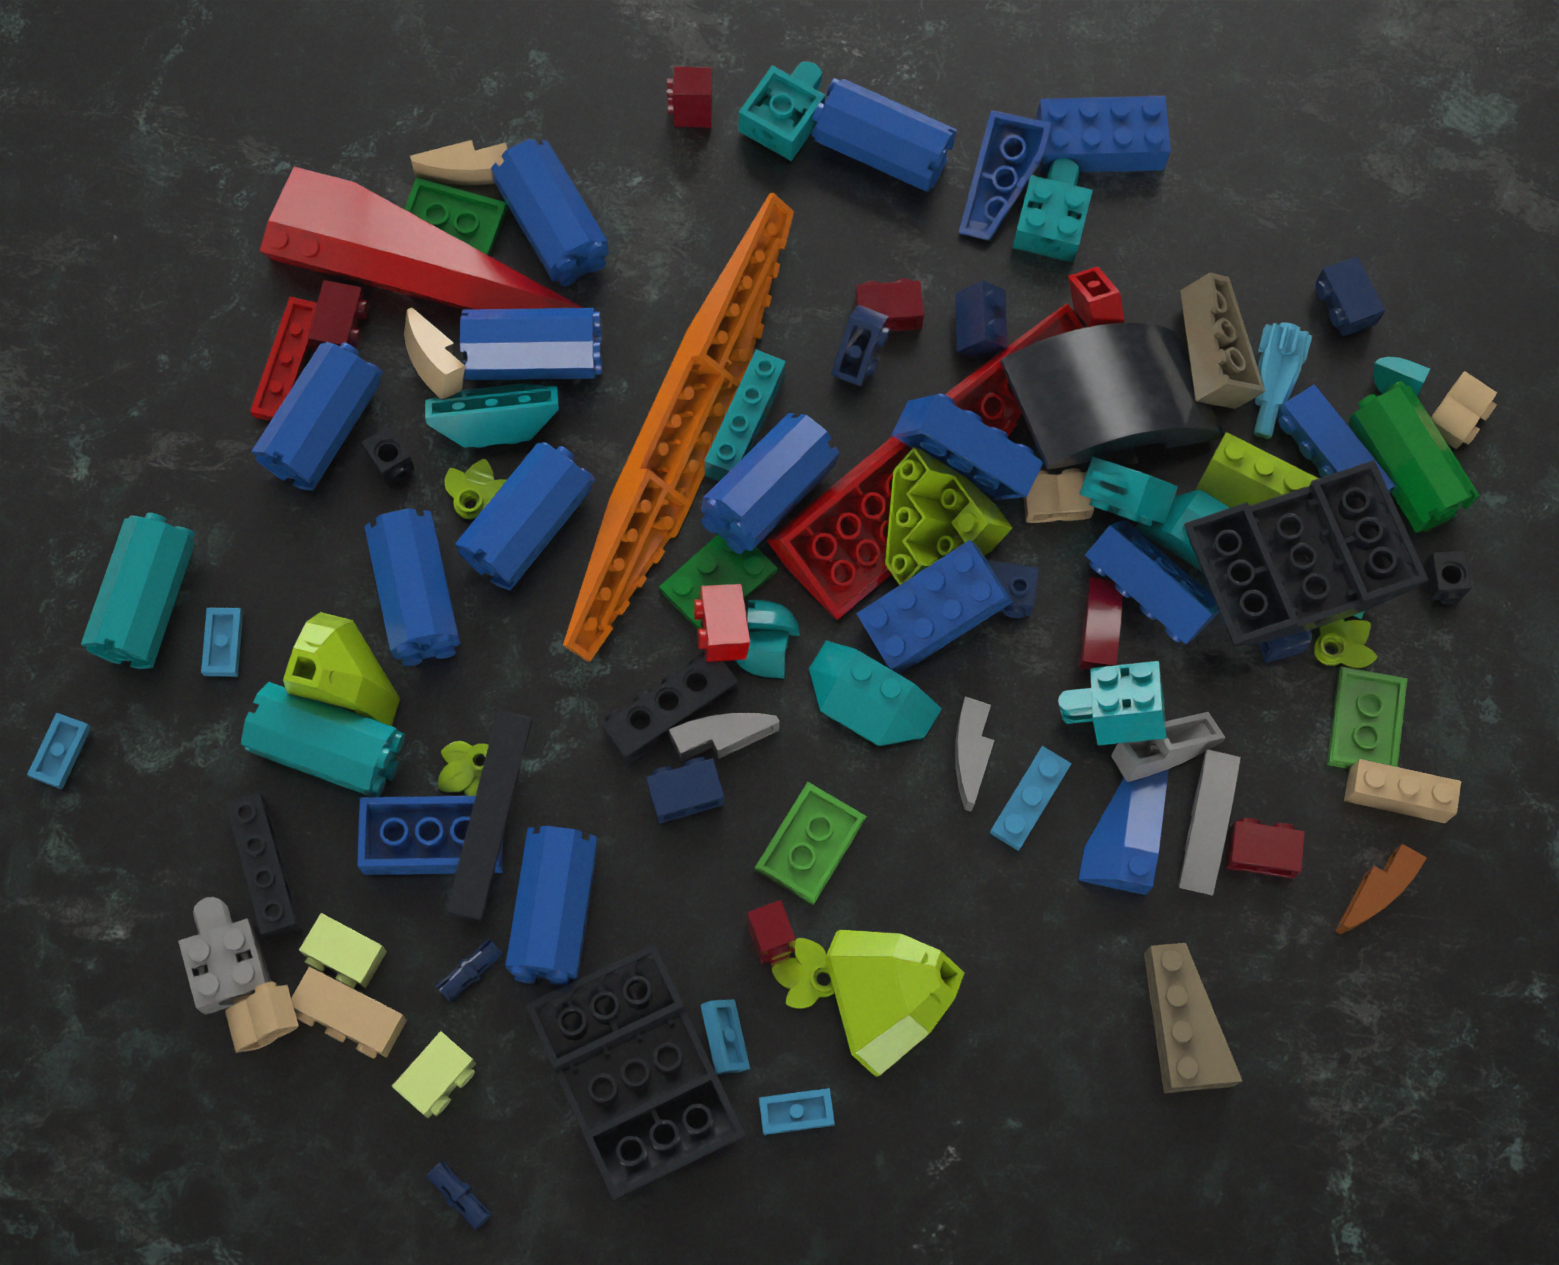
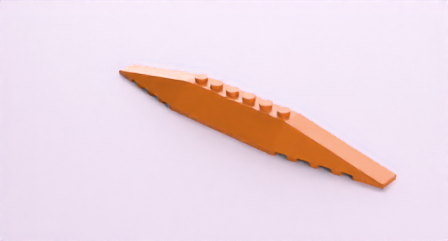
[563,193,794,662]

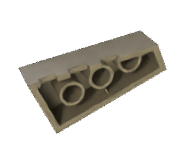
[1180,272,1265,409]
[1144,943,1242,1093]

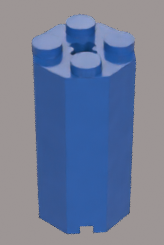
[812,78,957,192]
[491,139,609,287]
[460,308,602,380]
[251,342,383,491]
[701,413,840,554]
[455,442,595,591]
[364,508,461,666]
[505,826,599,987]

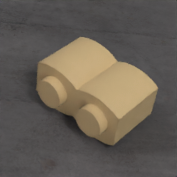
[1431,371,1497,449]
[1023,468,1094,523]
[225,982,299,1053]

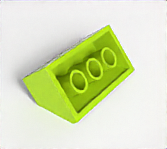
[1195,432,1319,508]

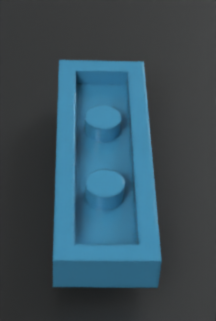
[990,746,1072,851]

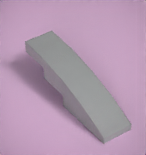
[1178,749,1241,895]

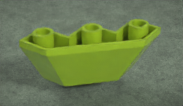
[885,447,1012,585]
[283,612,400,726]
[825,930,964,1077]

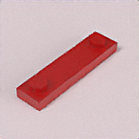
[250,296,317,421]

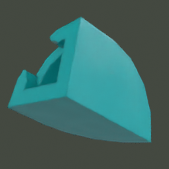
[1373,357,1430,396]
[747,600,800,636]
[735,630,789,679]

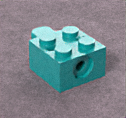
[738,62,826,161]
[1012,158,1093,263]
[1079,457,1178,526]
[1058,661,1167,745]

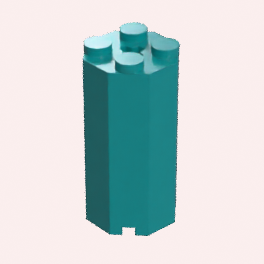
[81,513,195,669]
[241,682,405,797]

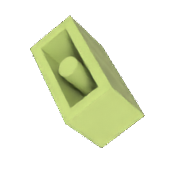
[299,913,387,989]
[392,1031,476,1118]

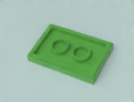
[1327,666,1407,769]
[755,782,867,906]

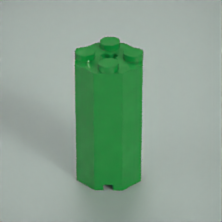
[1348,381,1479,533]

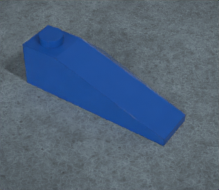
[1078,769,1169,895]

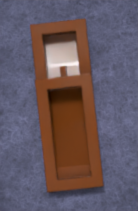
[1335,844,1427,935]

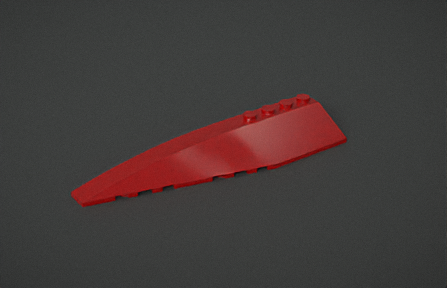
[767,304,1084,620]

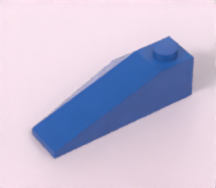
[958,110,1053,241]

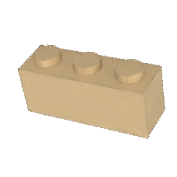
[1344,759,1461,823]
[291,967,407,1059]

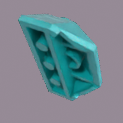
[425,383,559,448]
[1136,489,1230,571]
[809,641,942,746]

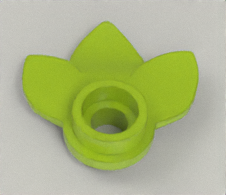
[444,459,507,520]
[1314,619,1377,669]
[438,741,489,796]
[772,938,835,1009]

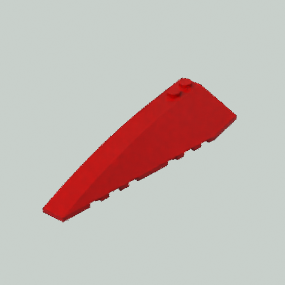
[260,167,583,310]

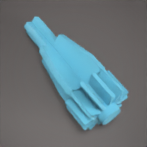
[1253,322,1312,439]

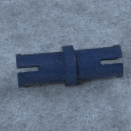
[435,938,503,1003]
[426,1161,492,1230]

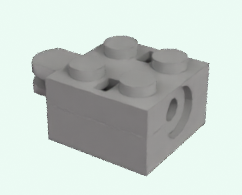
[178,897,271,1015]

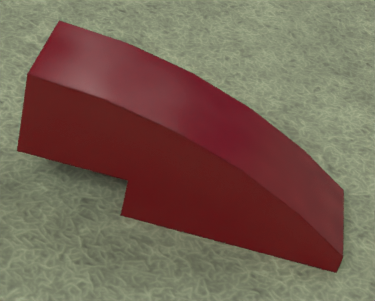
[1079,577,1122,670]

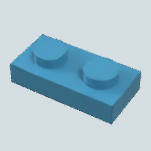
[201,608,243,677]
[27,713,91,790]
[701,999,750,1074]
[759,1088,835,1135]

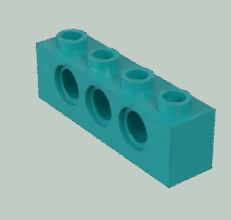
[704,350,786,481]

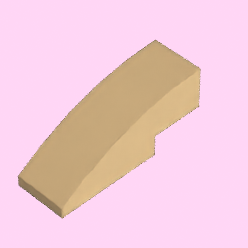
[410,140,507,186]
[404,308,465,400]

